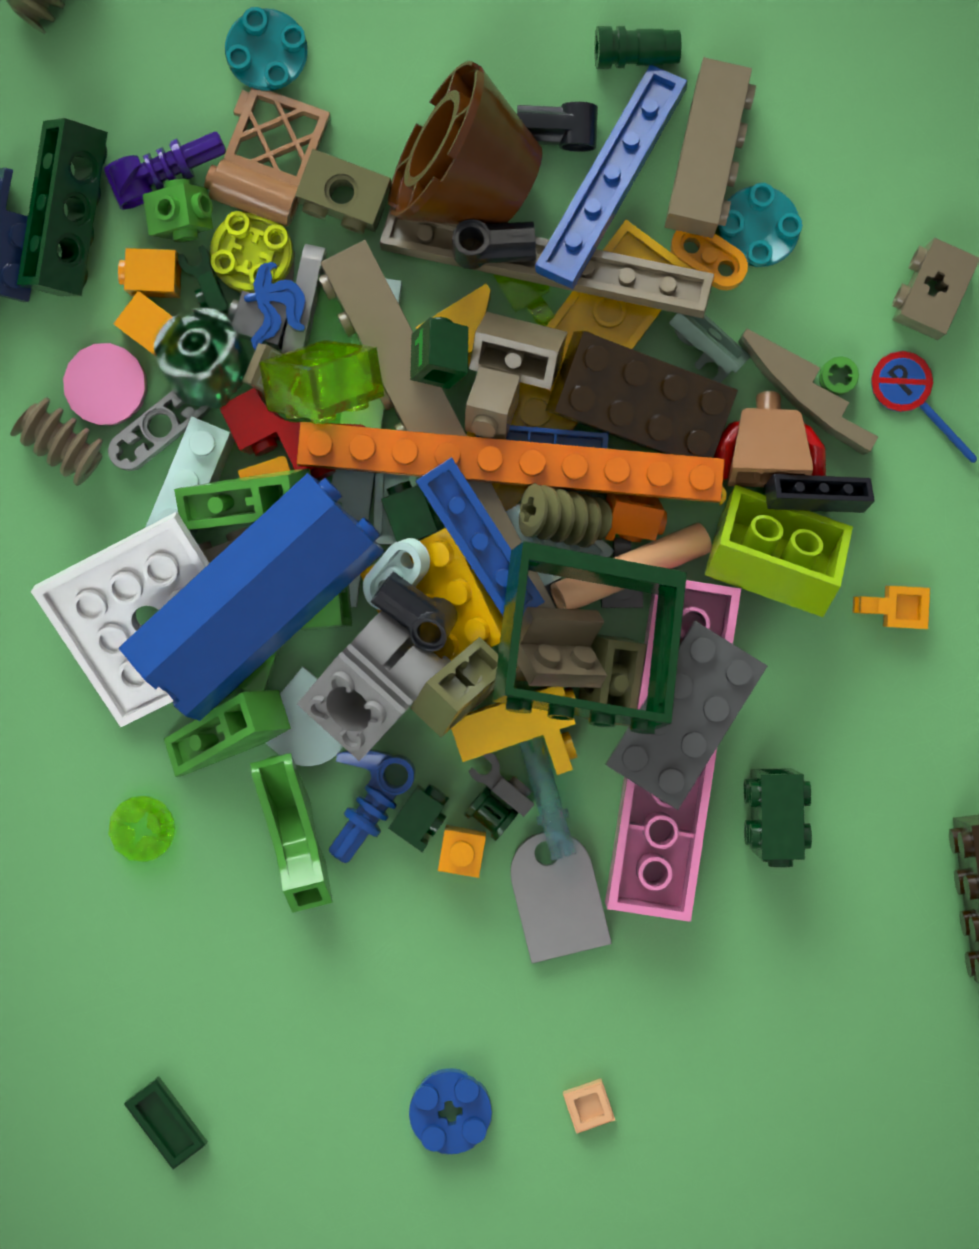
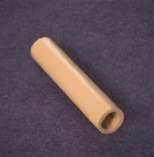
[550,523,712,609]

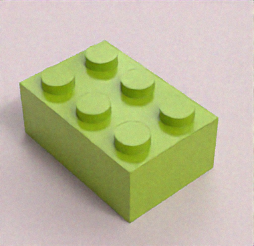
[704,485,853,617]

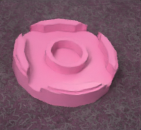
[63,343,147,426]

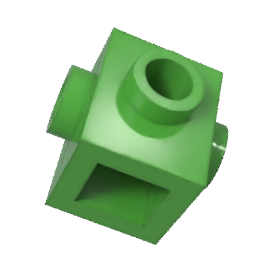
[143,179,213,243]

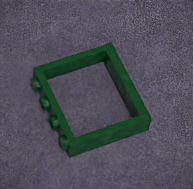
[493,541,687,734]

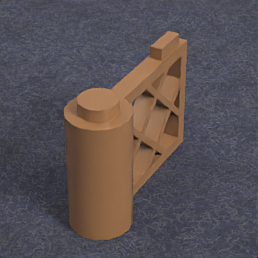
[204,88,330,227]

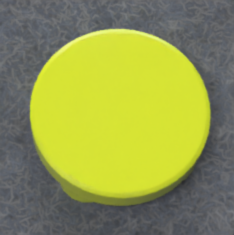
[210,211,294,293]

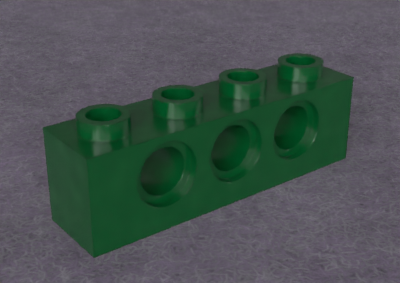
[17,118,108,296]

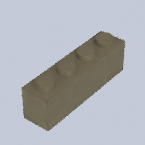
[664,57,756,238]

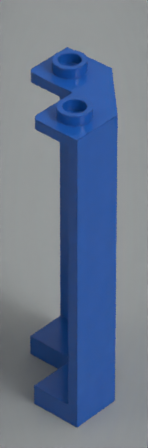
[118,473,385,721]

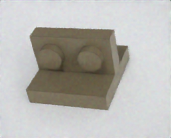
[515,607,607,688]

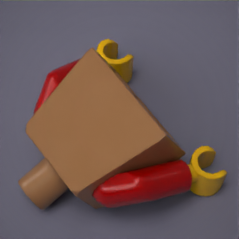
[704,391,826,506]

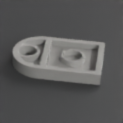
[510,831,612,963]

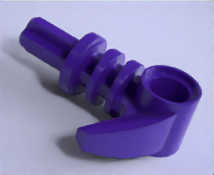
[104,132,226,210]

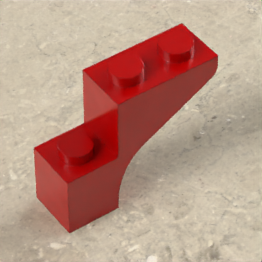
[219,388,365,481]

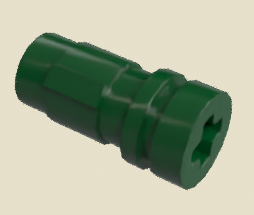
[594,26,682,69]

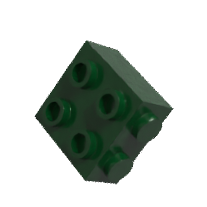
[744,768,812,867]

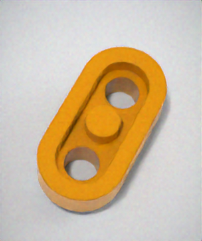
[670,230,748,291]

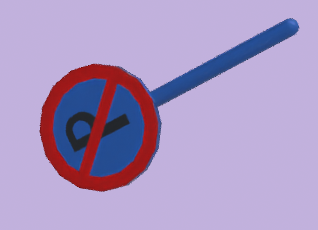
[871,351,977,463]

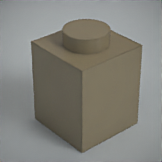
[465,367,520,440]

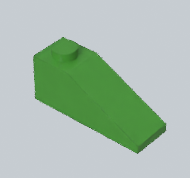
[174,468,310,530]
[164,690,291,777]

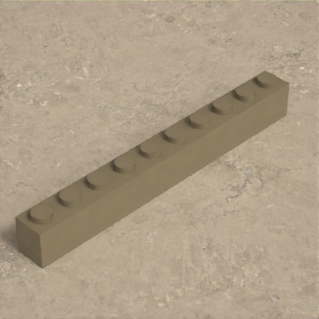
[318,240,555,608]

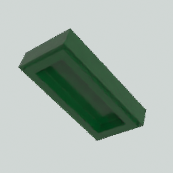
[124,1076,208,1169]

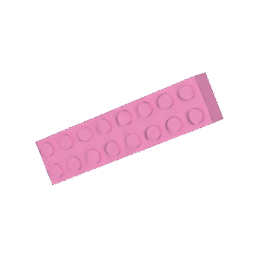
[605,580,741,922]

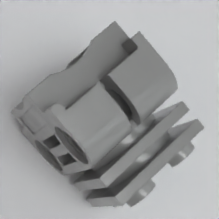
[297,611,451,761]

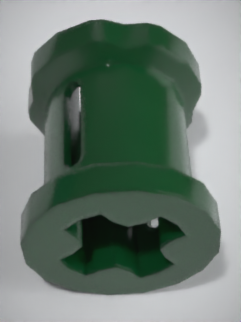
[463,786,518,841]

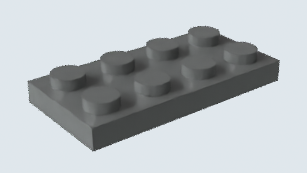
[605,621,768,810]

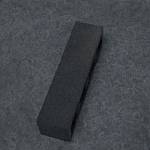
[764,474,875,513]

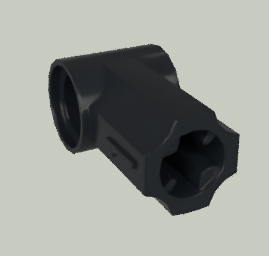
[517,101,598,152]
[452,219,536,270]
[371,571,458,652]

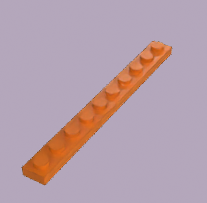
[297,422,724,503]

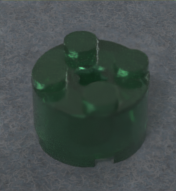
[154,308,251,409]

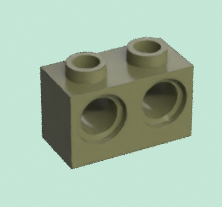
[411,637,498,737]

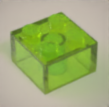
[259,340,385,424]

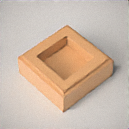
[563,1078,615,1134]

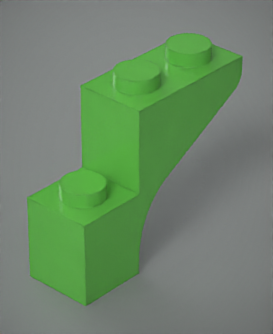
[250,753,333,913]

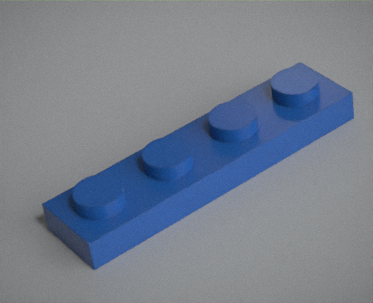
[415,457,545,616]

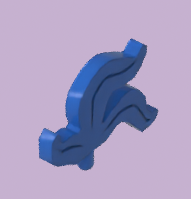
[244,262,306,350]

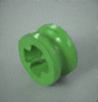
[819,356,859,396]

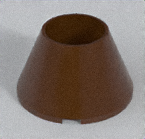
[388,61,542,225]

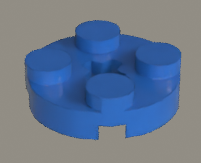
[409,1068,492,1154]

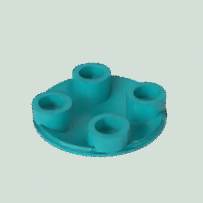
[225,7,308,91]
[718,183,803,267]

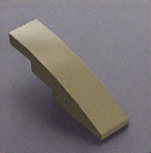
[738,329,878,455]

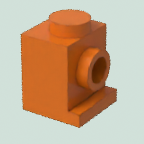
[605,493,667,542]

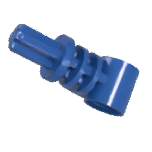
[329,749,416,863]

